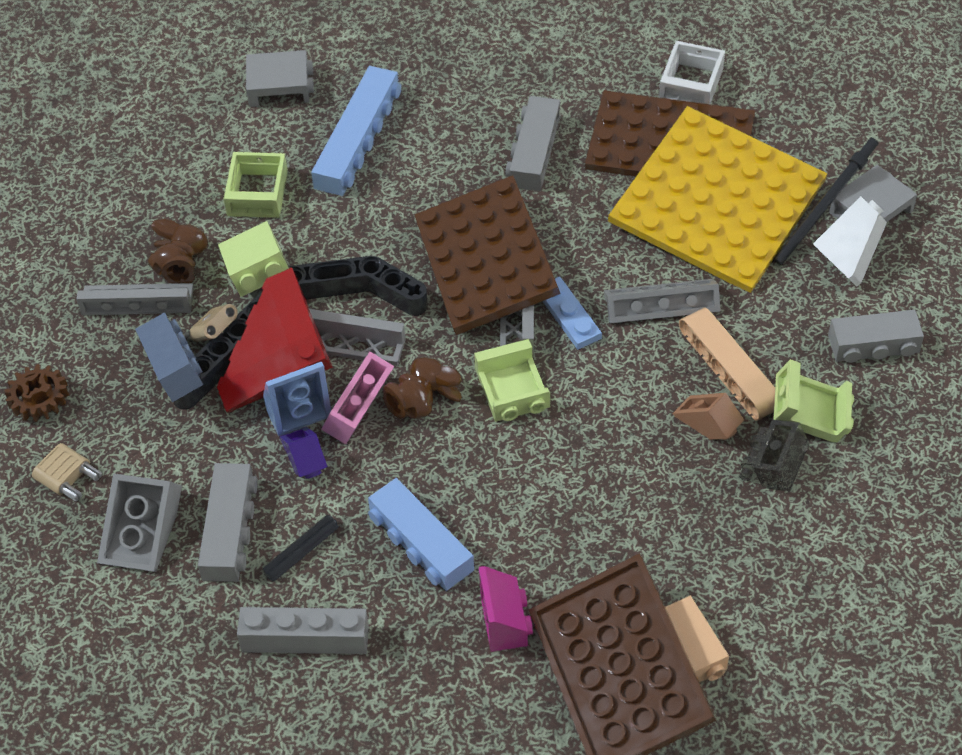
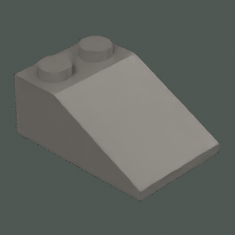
[97,473,182,572]

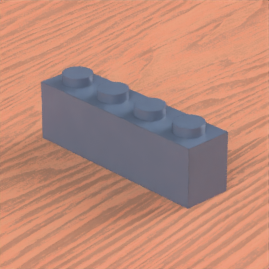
[135,312,203,402]

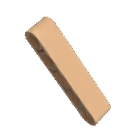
[679,308,775,421]

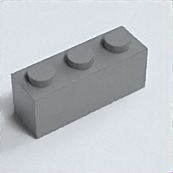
[828,310,924,363]

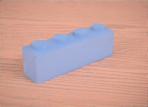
[368,478,474,591]

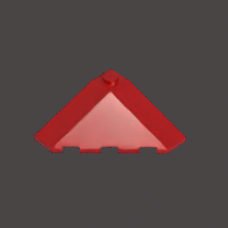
[217,268,333,413]

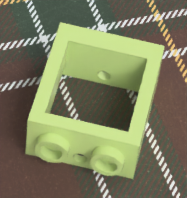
[224,152,288,218]

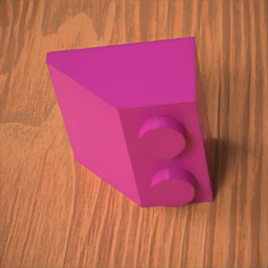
[479,566,533,652]

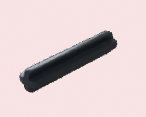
[263,515,338,582]

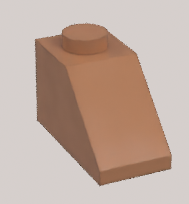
[673,393,744,440]

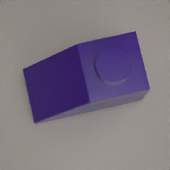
[279,427,328,479]

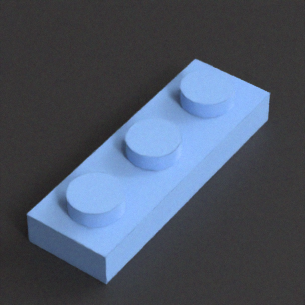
[542,277,602,350]

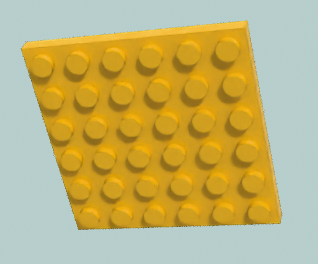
[608,106,828,293]

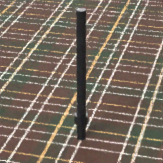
[773,137,879,266]

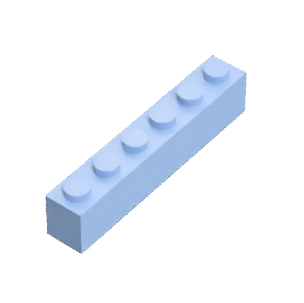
[311,66,401,196]

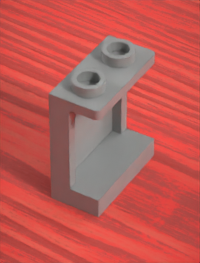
[246,50,314,107]
[829,165,917,222]

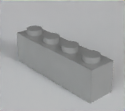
[506,96,560,192]
[198,463,258,582]
[237,607,369,654]

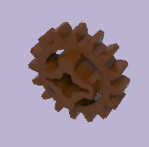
[4,364,69,422]

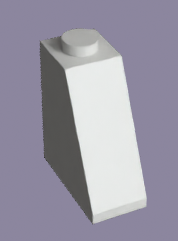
[813,196,887,286]

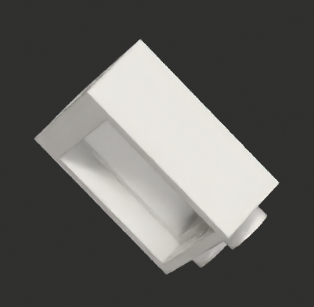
[659,41,725,104]

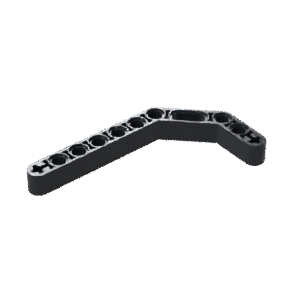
[173,256,428,410]

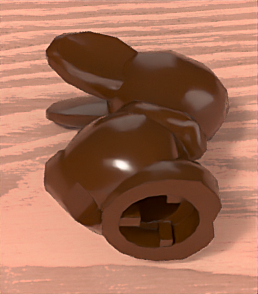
[148,219,208,284]
[382,357,462,419]

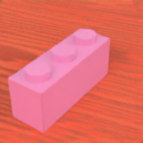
[321,352,394,444]

